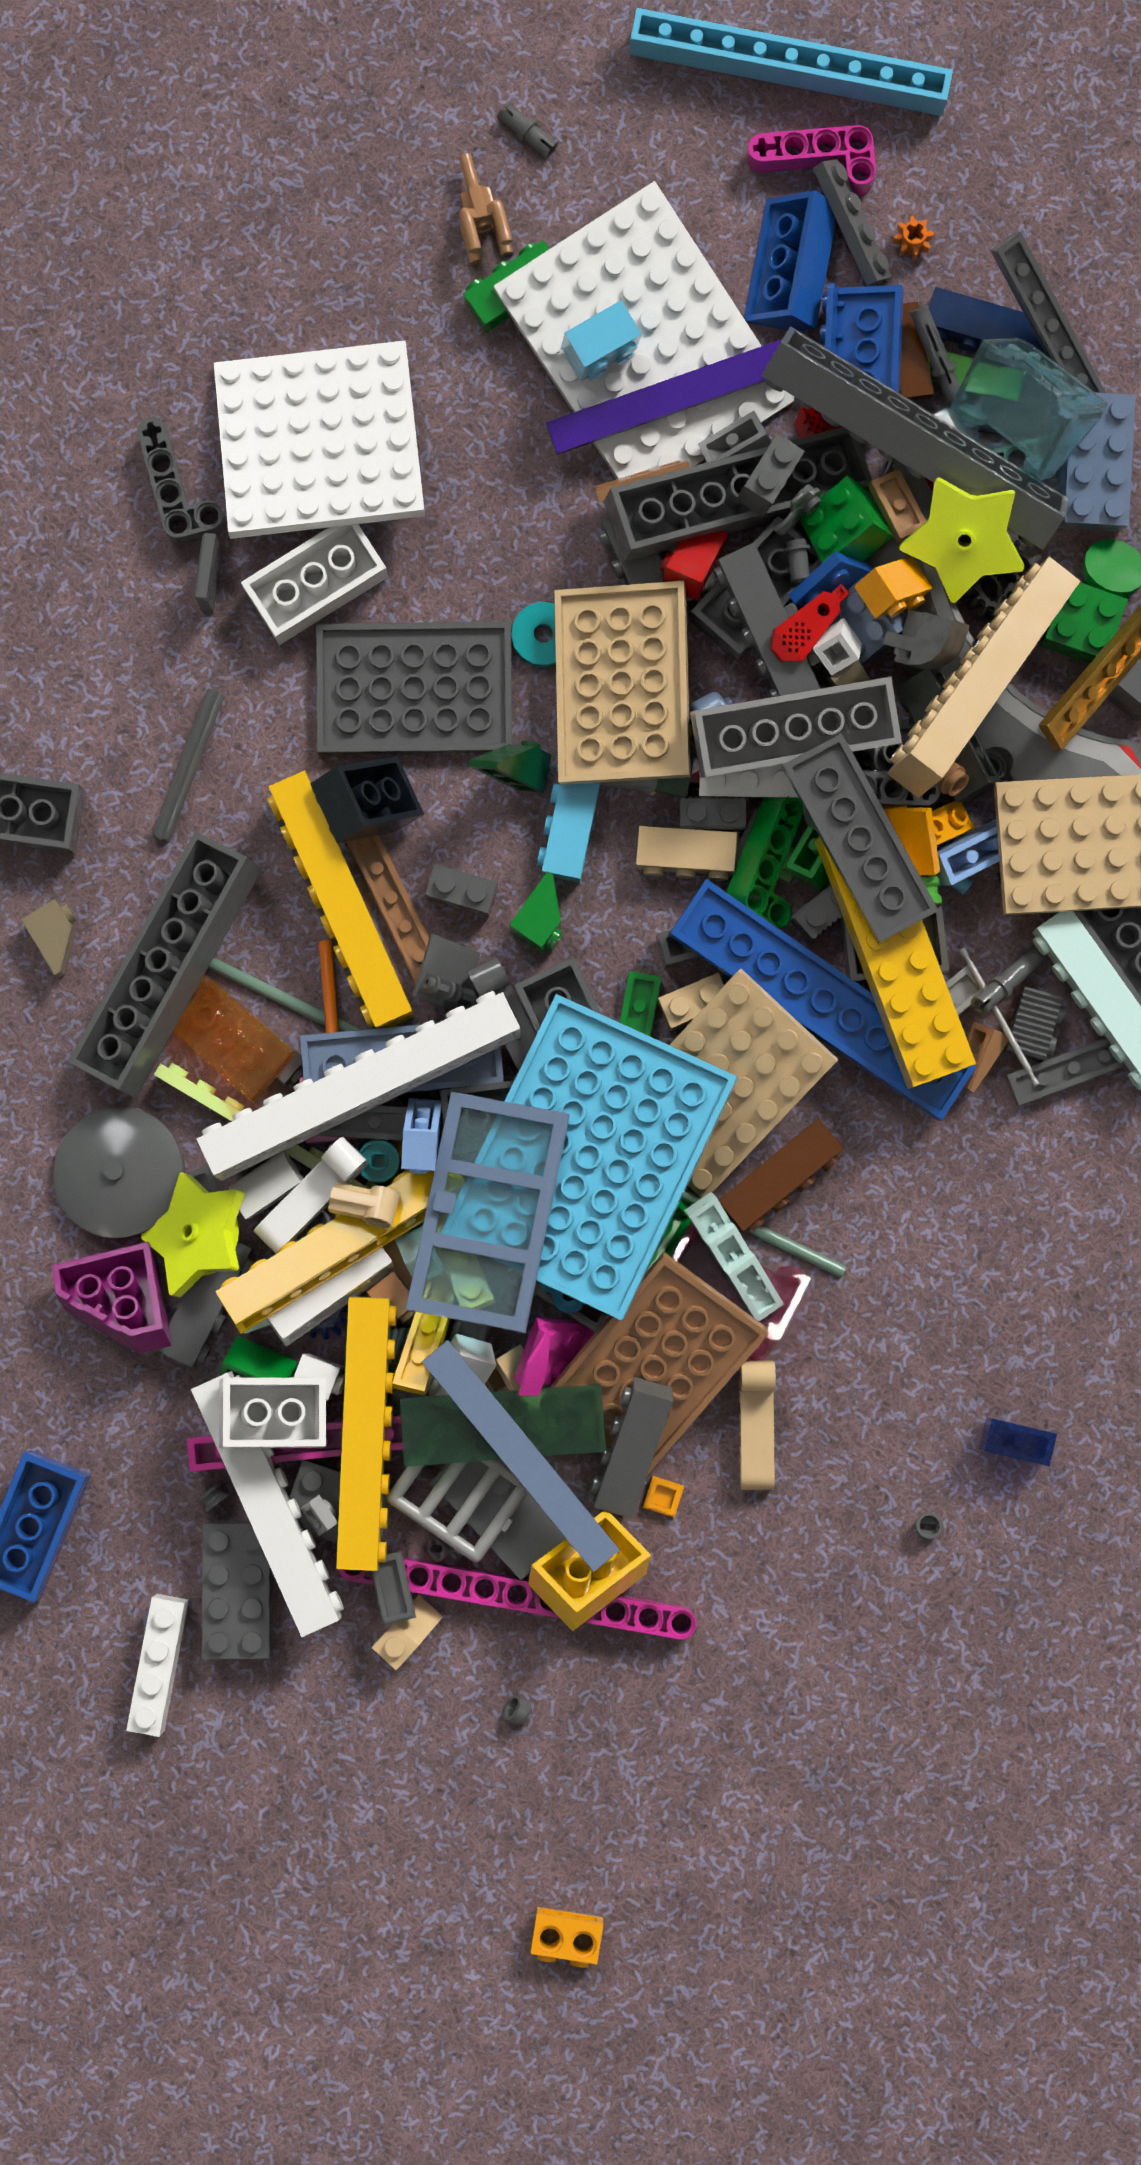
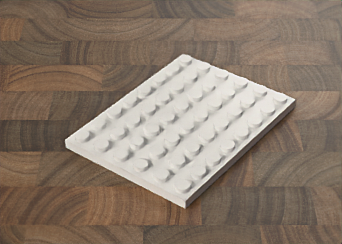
[493,181,795,479]

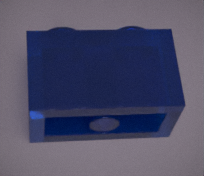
[979,1417,1057,1467]

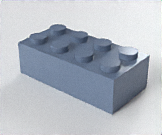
[1058,391,1136,531]

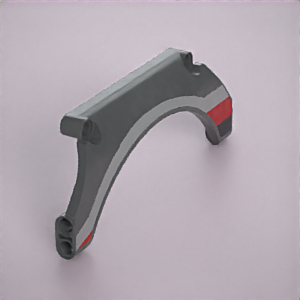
[863,407,1141,782]

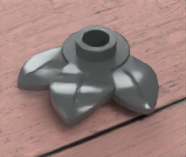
[773,484,822,536]

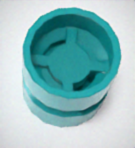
[359,1140,402,1184]

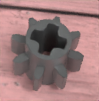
[427,1522,468,1566]

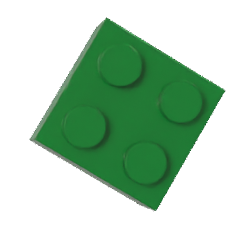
[800,475,894,563]
[1040,582,1128,664]

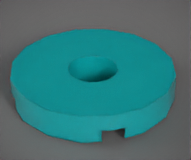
[511,602,556,667]

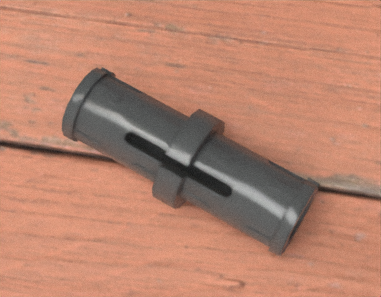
[497,101,558,160]

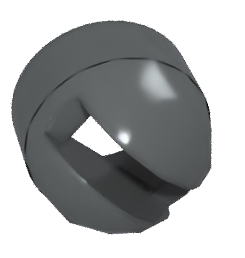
[915,1512,943,1540]
[503,1695,532,1725]

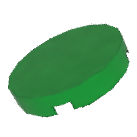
[1081,539,1141,598]

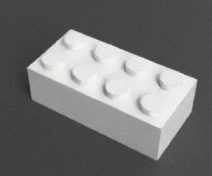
[241,524,388,645]

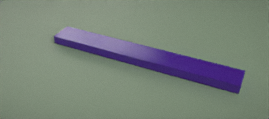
[546,339,782,455]

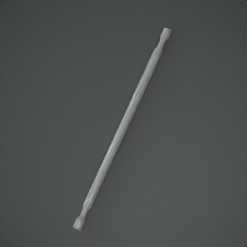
[959,947,1040,1087]

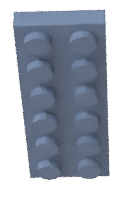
[300,1023,504,1094]

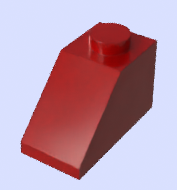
[660,531,728,600]

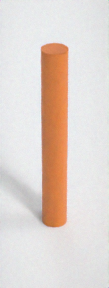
[319,940,339,1033]

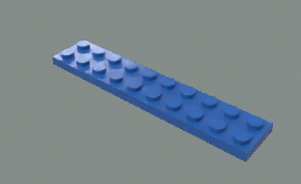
[668,879,977,1121]

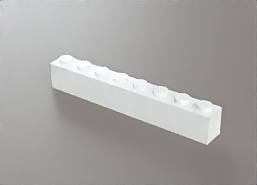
[191,1371,344,1637]

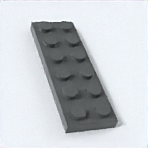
[782,733,939,943]

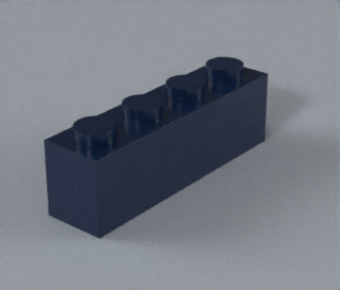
[929,287,1048,370]

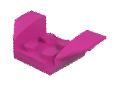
[513,1317,595,1396]

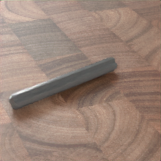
[152,688,224,842]

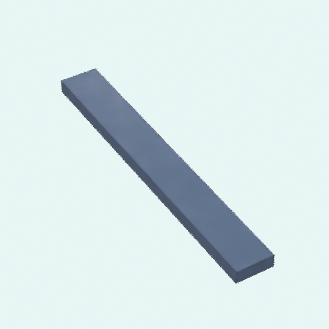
[421,1340,619,1572]

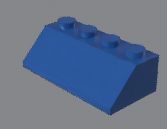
[744,190,836,331]

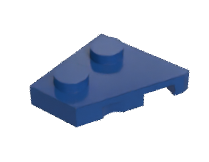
[789,552,873,607]

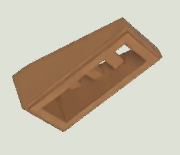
[963,1021,1008,1092]

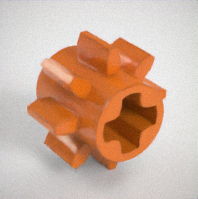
[893,216,934,260]

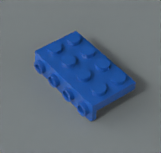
[820,283,904,393]

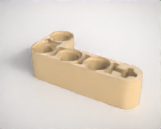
[739,1360,776,1490]

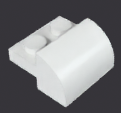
[229,1151,304,1220]

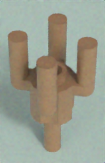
[459,153,513,265]

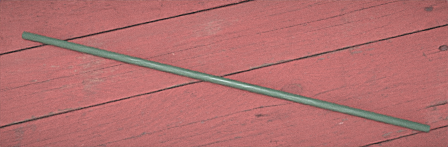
[207,958,846,1278]

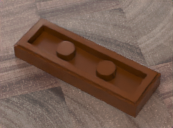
[899,301,934,401]

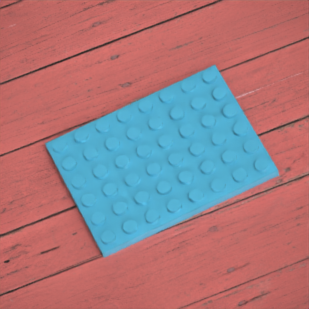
[441,994,738,1322]

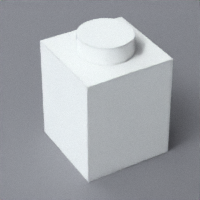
[813,618,862,675]

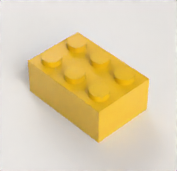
[528,1511,651,1631]

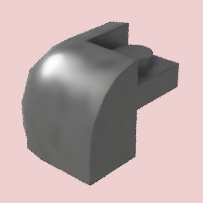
[883,610,970,669]

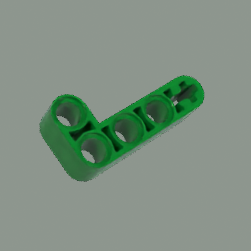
[726,796,803,928]

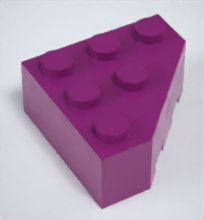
[52,1242,172,1354]

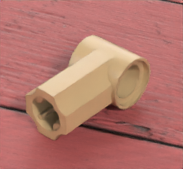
[328,1182,400,1229]

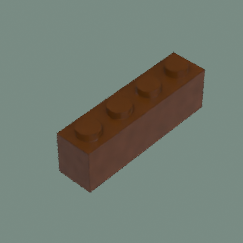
[718,1118,844,1234]

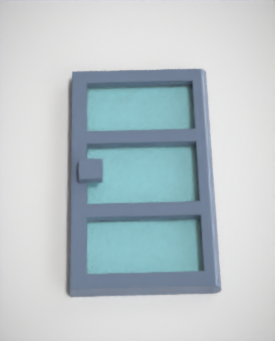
[406,1092,570,1334]

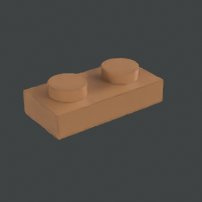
[868,469,926,543]

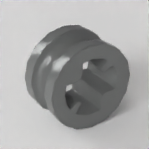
[196,1482,230,1513]

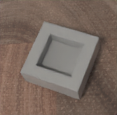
[300,1495,338,1536]

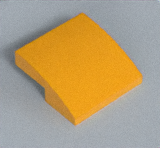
[881,804,940,875]

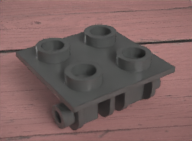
[412,933,481,1011]

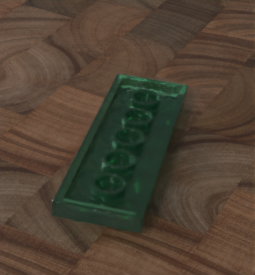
[399,1384,606,1467]

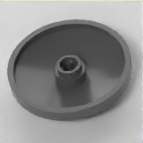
[53,1107,185,1239]

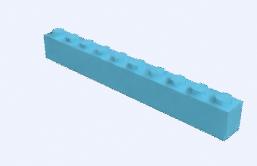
[630,8,953,116]

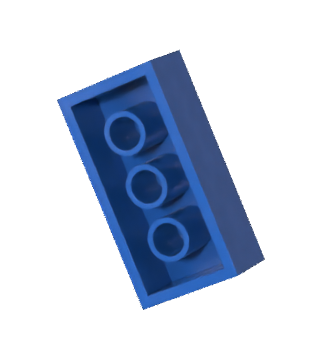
[0,1450,92,1602]

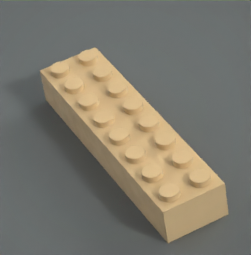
[887,557,1080,798]

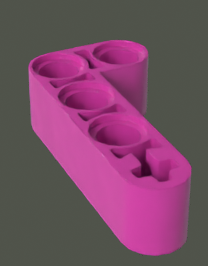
[746,125,876,196]

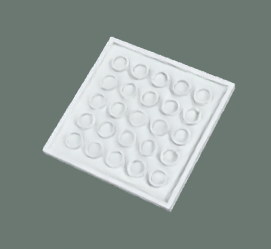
[214,341,425,539]

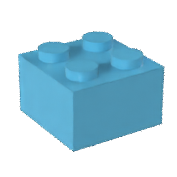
[561,300,642,382]

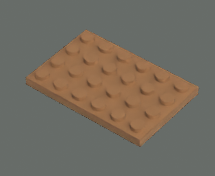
[539,1252,769,1475]

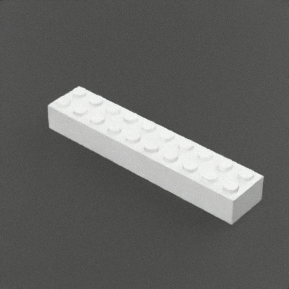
[197,991,521,1181]

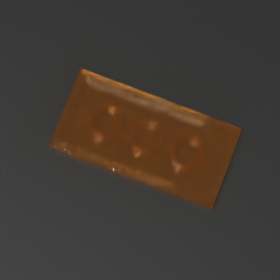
[173,974,297,1103]

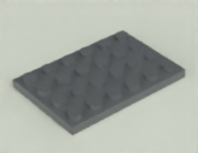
[316,621,512,755]

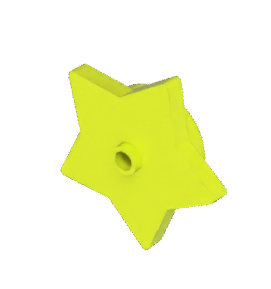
[899,477,1024,603]
[141,1172,245,1298]

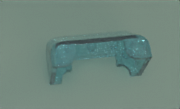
[950,338,1107,480]

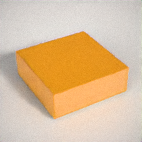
[643,1476,684,1518]

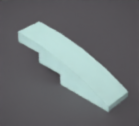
[684,1192,784,1321]

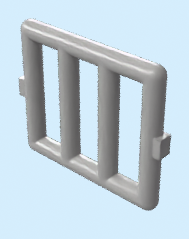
[387,1420,528,1563]

